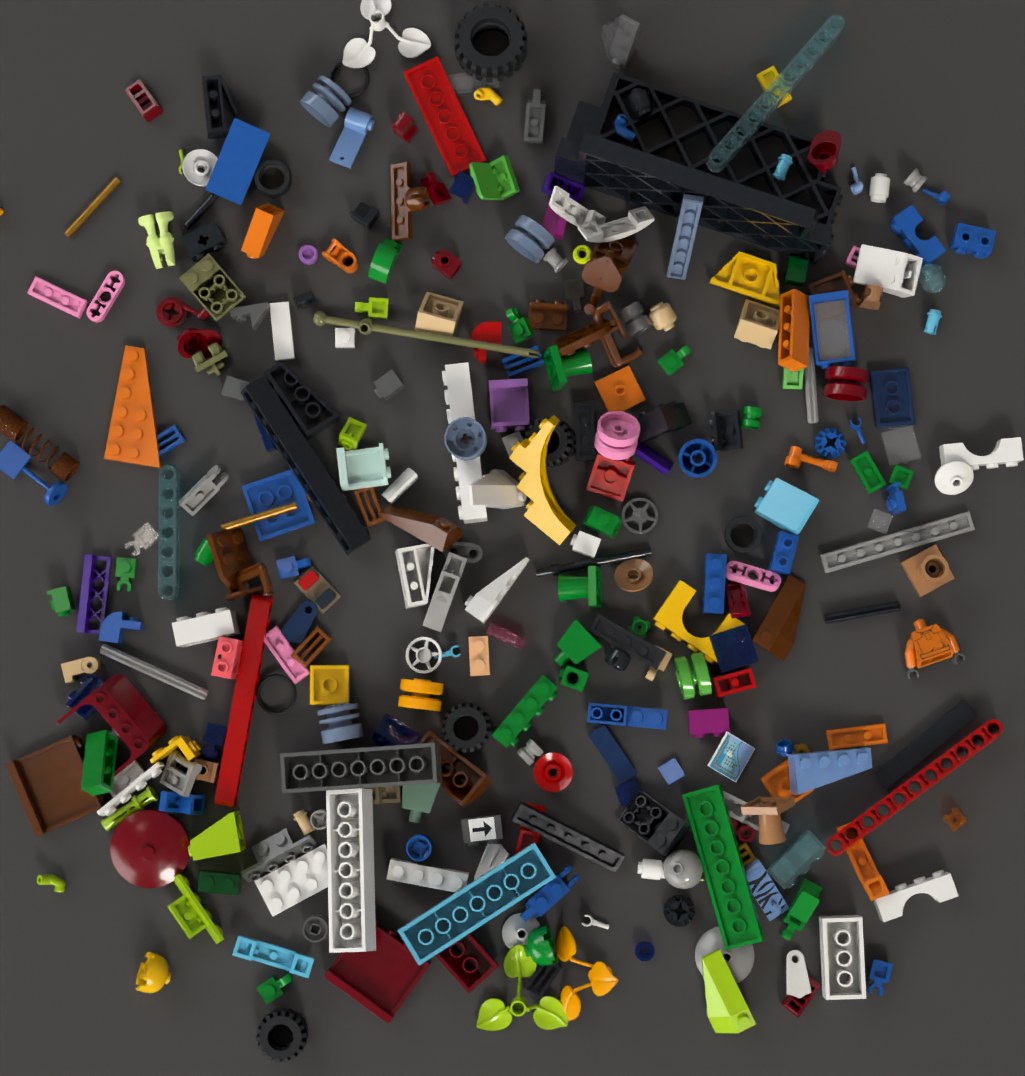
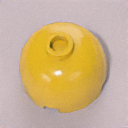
[135,952,171,993]

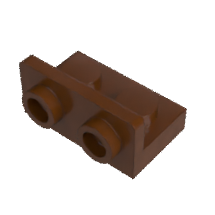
[528,300,568,331]

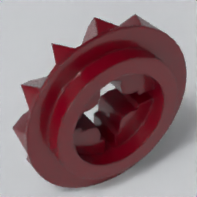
[156,297,187,328]

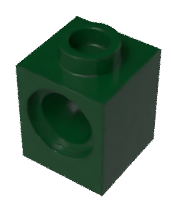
[783,255,809,287]

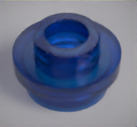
[635,941,655,961]

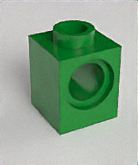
[558,665,589,692]

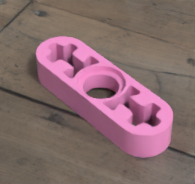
[86,271,125,323]
[726,561,781,592]

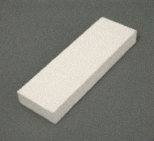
[269,301,295,361]

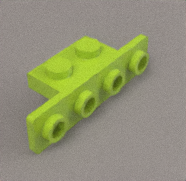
[167,874,224,944]

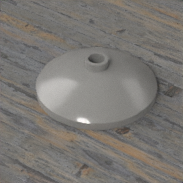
[695,926,755,983]

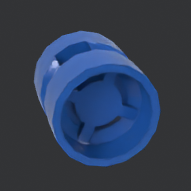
[406,833,433,861]

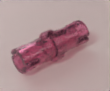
[486,623,527,650]

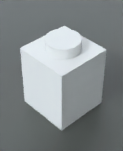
[570,531,601,559]

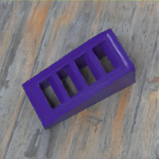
[541,172,585,204]

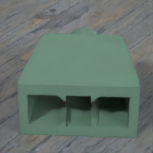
[402,783,441,823]

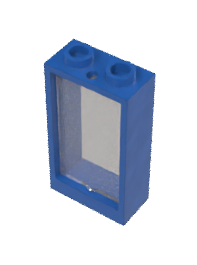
[809,290,857,369]

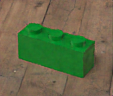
[81,730,118,796]

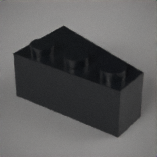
[202,75,242,139]

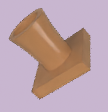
[901,544,955,597]
[741,797,795,845]

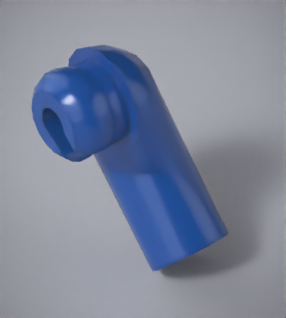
[614,114,636,142]

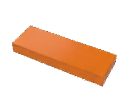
[826,723,888,750]

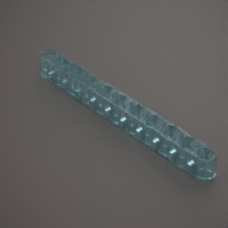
[707,14,845,173]

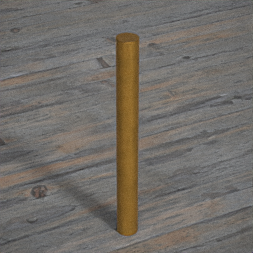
[64,177,121,238]
[221,502,298,531]

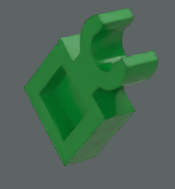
[115,557,138,592]

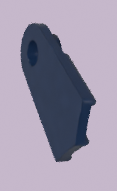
[281,601,318,644]

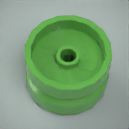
[674,652,712,700]

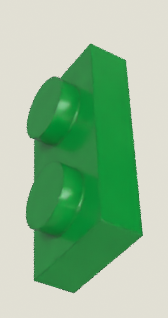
[849,451,886,494]

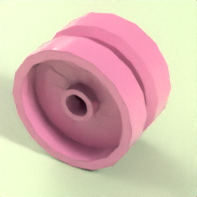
[595,411,640,460]

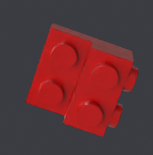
[586,452,636,502]

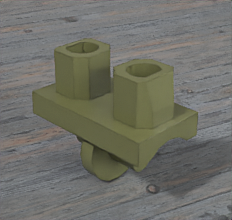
[192,342,228,376]

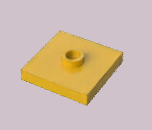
[310,665,350,705]

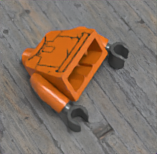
[905,619,965,680]

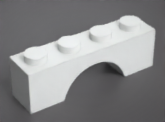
[939,437,1024,470]
[387,858,469,892]
[873,870,959,922]

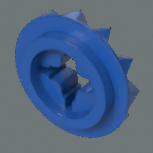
[815,427,846,459]

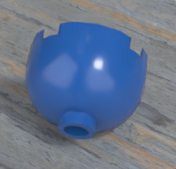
[678,438,718,478]

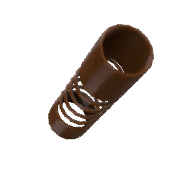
[0,405,80,482]

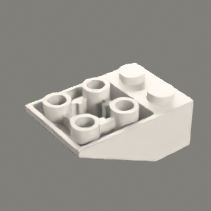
[853,244,923,298]

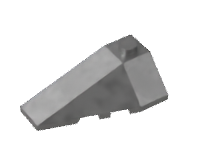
[601,14,640,69]

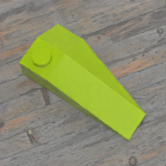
[701,949,756,1033]

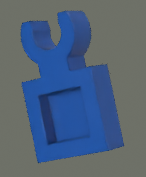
[867,958,893,997]

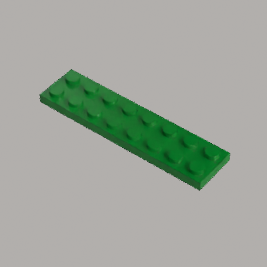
[682,784,765,950]

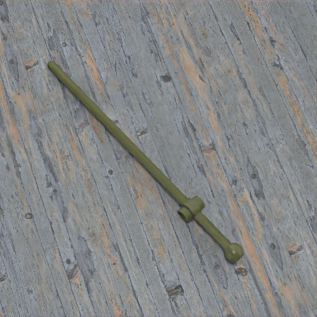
[313,311,540,358]

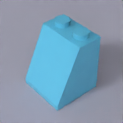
[754,478,820,535]

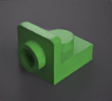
[782,367,804,389]

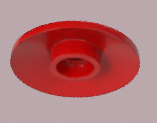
[534,753,573,792]

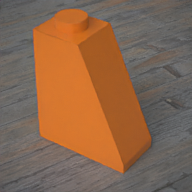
[241,203,285,259]

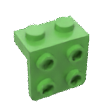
[469,155,520,200]

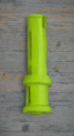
[101,786,159,831]

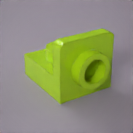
[338,417,367,450]

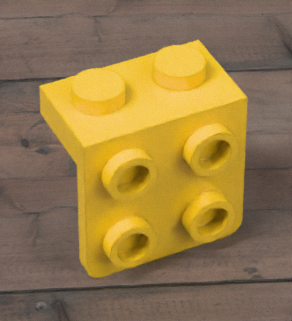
[150,735,202,763]

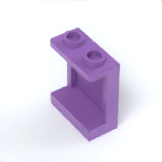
[489,378,530,432]

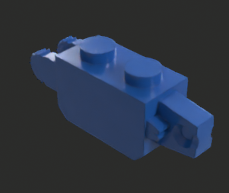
[520,865,581,922]

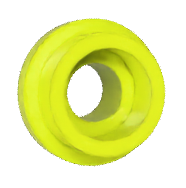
[573,245,592,264]

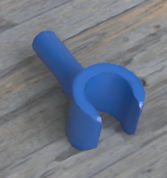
[922,188,950,205]
[849,417,866,444]

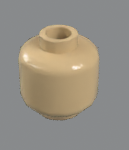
[648,302,677,332]

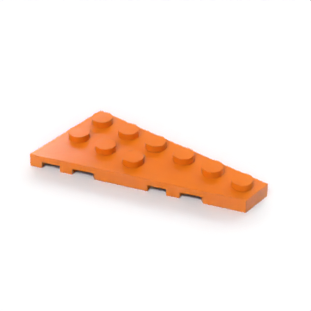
[104,345,162,469]

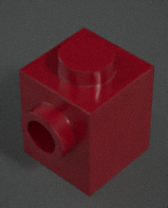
[431,248,462,280]

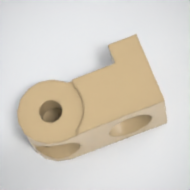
[61,657,101,683]

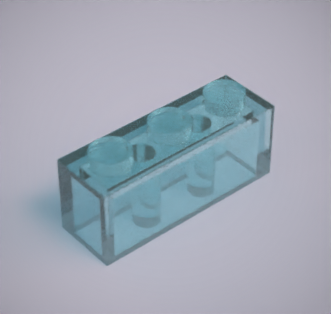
[766,829,826,889]

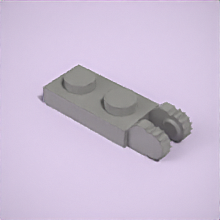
[178,465,229,516]

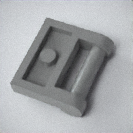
[160,750,202,797]

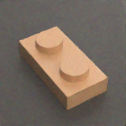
[468,636,490,676]

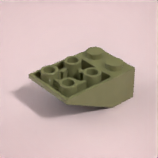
[179,253,246,322]

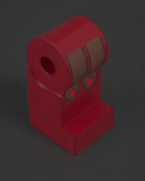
[392,111,419,143]

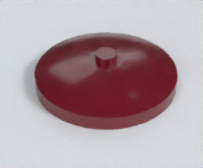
[110,809,190,888]

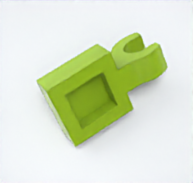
[355,297,389,319]

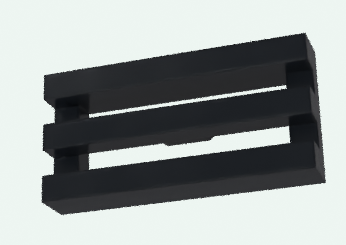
[523,963,562,1000]

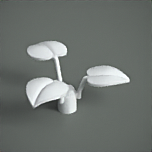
[342,0,431,68]

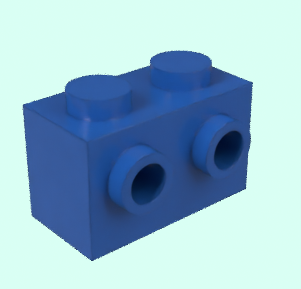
[950,223,996,259]

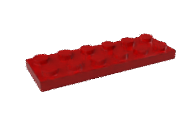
[403,56,487,178]

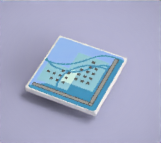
[707,731,755,782]

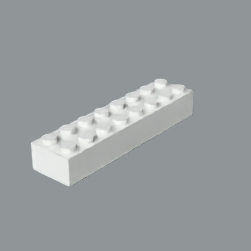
[442,362,488,524]
[326,788,376,953]

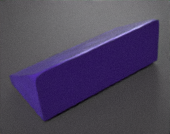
[634,443,674,475]

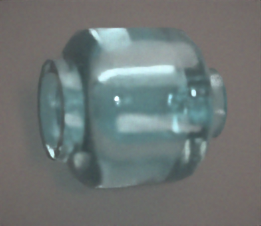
[918,264,946,293]

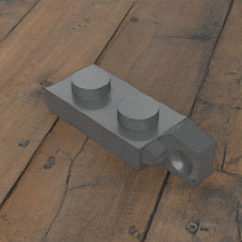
[523,89,546,144]

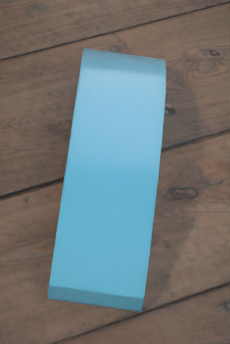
[232,935,315,978]

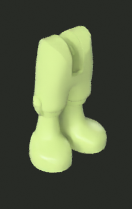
[138,211,175,269]

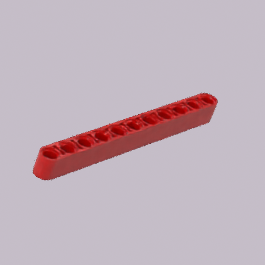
[214,593,273,808]
[826,719,1003,856]

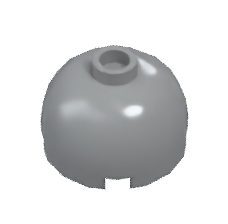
[663,849,703,889]

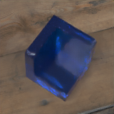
[450,171,476,204]
[614,778,640,806]

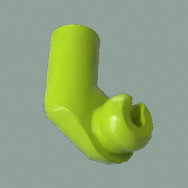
[37,875,66,893]

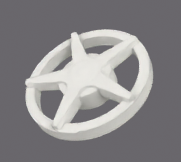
[406,637,442,674]

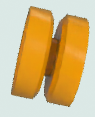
[398,678,444,711]

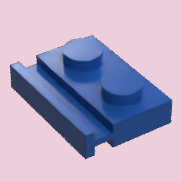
[885,482,907,515]

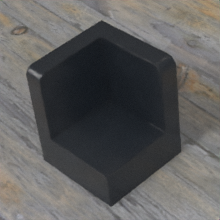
[349,202,380,230]

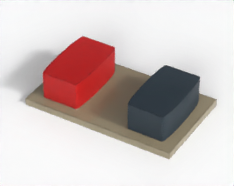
[294,566,341,614]

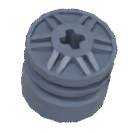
[300,75,352,127]
[444,417,487,461]
[317,702,364,744]

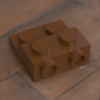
[808,270,861,321]

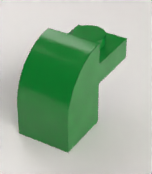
[368,238,403,284]

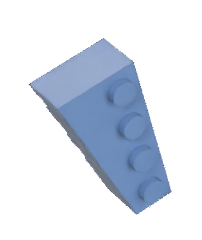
[787,747,872,795]

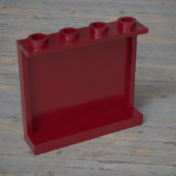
[324,917,431,1024]

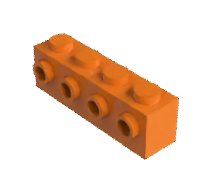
[778,289,810,372]

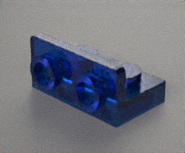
[372,713,420,746]

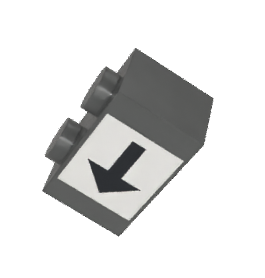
[461,814,504,846]

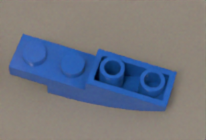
[587,703,669,730]

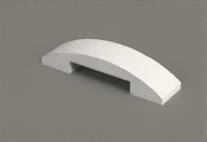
[549,186,606,227]
[578,206,655,243]

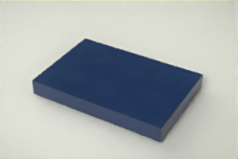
[869,367,916,429]

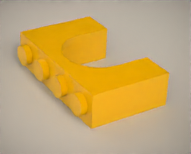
[653,580,745,664]

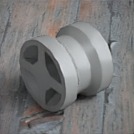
[904,168,928,193]

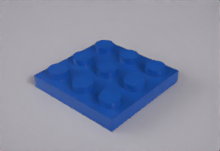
[242,470,316,542]

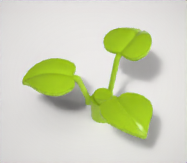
[476,944,568,1031]

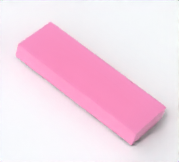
[27,276,88,319]
[264,625,310,684]

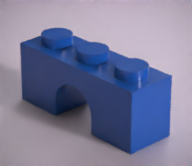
[890,205,946,268]
[702,553,727,615]

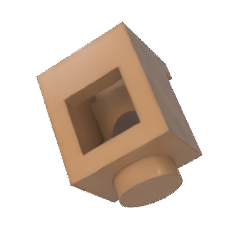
[195,758,221,783]

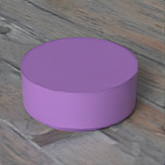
[299,245,318,265]

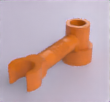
[784,446,838,472]

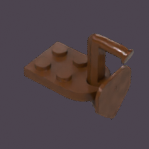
[582,238,639,315]
[553,301,644,368]
[207,528,275,601]

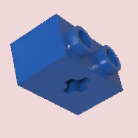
[768,531,800,575]

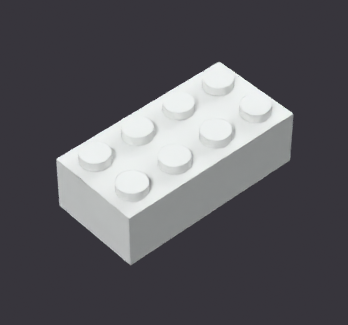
[819,915,866,1000]

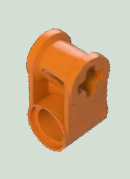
[321,238,359,273]

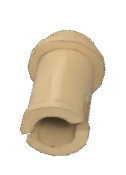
[293,809,315,835]

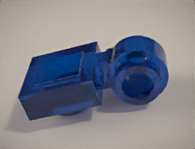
[201,722,228,762]

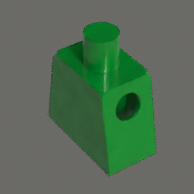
[581,506,623,540]
[554,620,602,667]

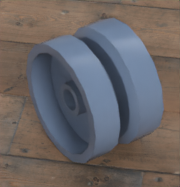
[505,215,555,263]

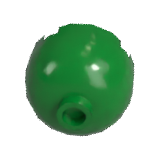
[524,924,558,966]

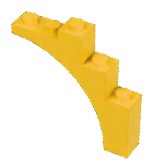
[509,415,576,545]

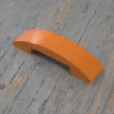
[837,822,890,902]

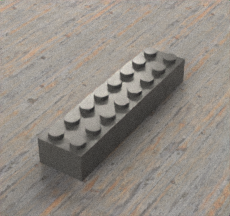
[280,742,442,793]

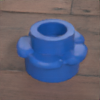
[776,739,795,757]

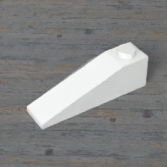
[468,469,527,509]
[464,557,529,624]

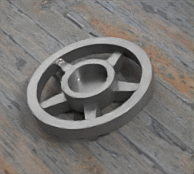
[622,498,658,534]

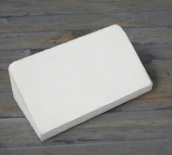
[382,468,418,504]

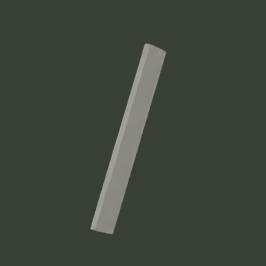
[819,511,975,574]

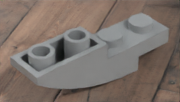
[422,552,467,632]

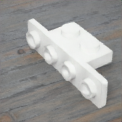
[97,760,165,816]

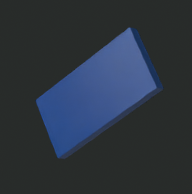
[205,118,270,205]

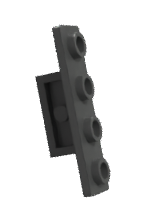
[241,828,318,882]

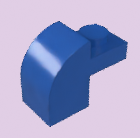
[99,612,145,644]
[159,791,206,815]

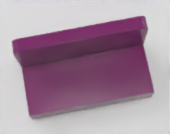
[542,198,567,240]

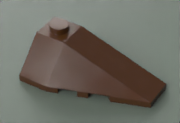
[378,505,463,552]
[750,574,806,661]
[418,730,492,807]

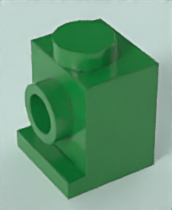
[47,586,75,617]

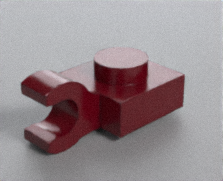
[420,172,451,206]

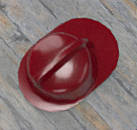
[807,130,842,173]
[177,328,222,358]

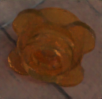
[943,808,967,831]

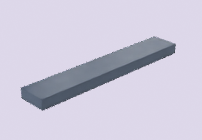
[666,194,704,280]

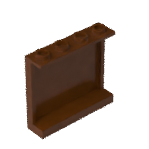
[6,735,106,837]

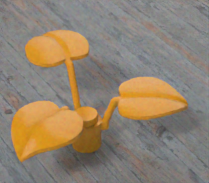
[556,926,619,1021]

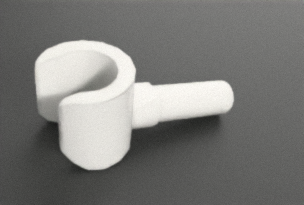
[581,914,609,930]

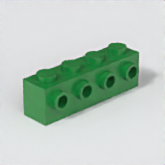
[492,675,558,748]

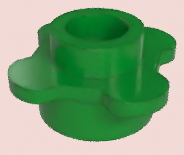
[628,616,651,639]

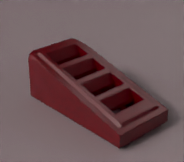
[125,79,163,122]
[781,975,821,1018]

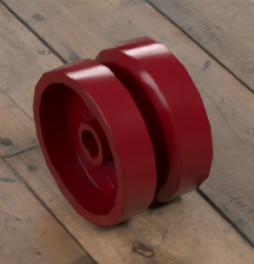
[823,366,869,402]

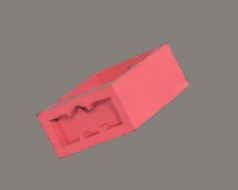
[211,636,243,680]

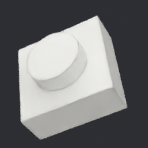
[335,328,355,348]

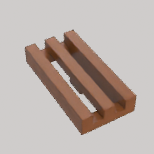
[354,487,386,527]
[291,626,332,668]

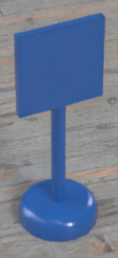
[0,441,68,506]

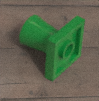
[542,345,592,392]
[558,566,602,608]

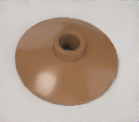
[614,559,653,592]

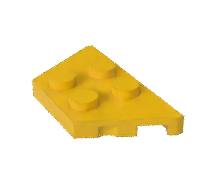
[710,251,780,307]

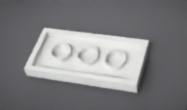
[254,844,328,916]

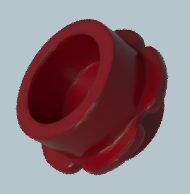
[736,823,756,842]

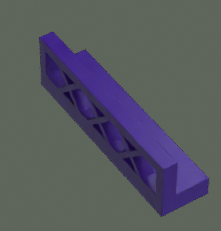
[76,554,112,634]

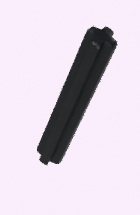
[823,601,901,624]

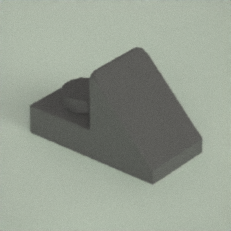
[230,302,270,331]

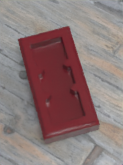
[725,582,751,619]

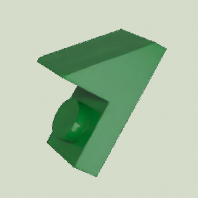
[788,878,822,923]

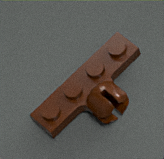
[390,162,430,241]

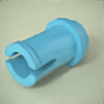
[773,154,793,180]
[924,309,942,335]

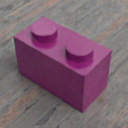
[687,708,730,738]

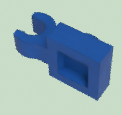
[276,556,312,579]

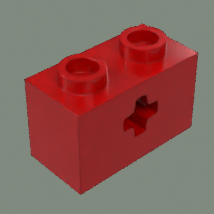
[711,668,757,697]

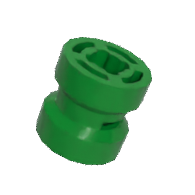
[741,406,763,429]

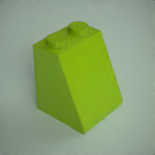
[188,810,246,861]

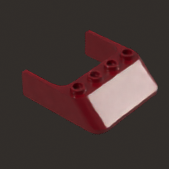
[56,673,166,777]

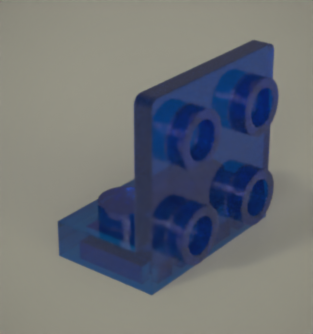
[709,624,759,674]

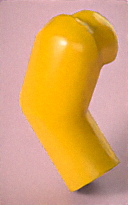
[474,87,503,106]

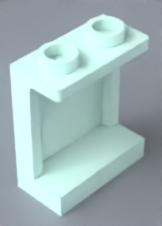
[336,443,391,491]

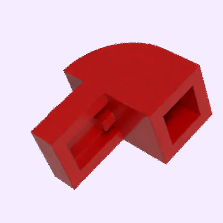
[470,322,502,364]

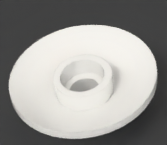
[182,149,218,186]
[934,460,974,495]
[502,913,540,949]

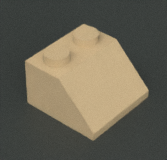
[415,292,464,336]
[734,299,780,350]

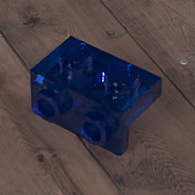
[66,675,104,720]

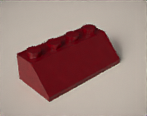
[435,932,499,994]

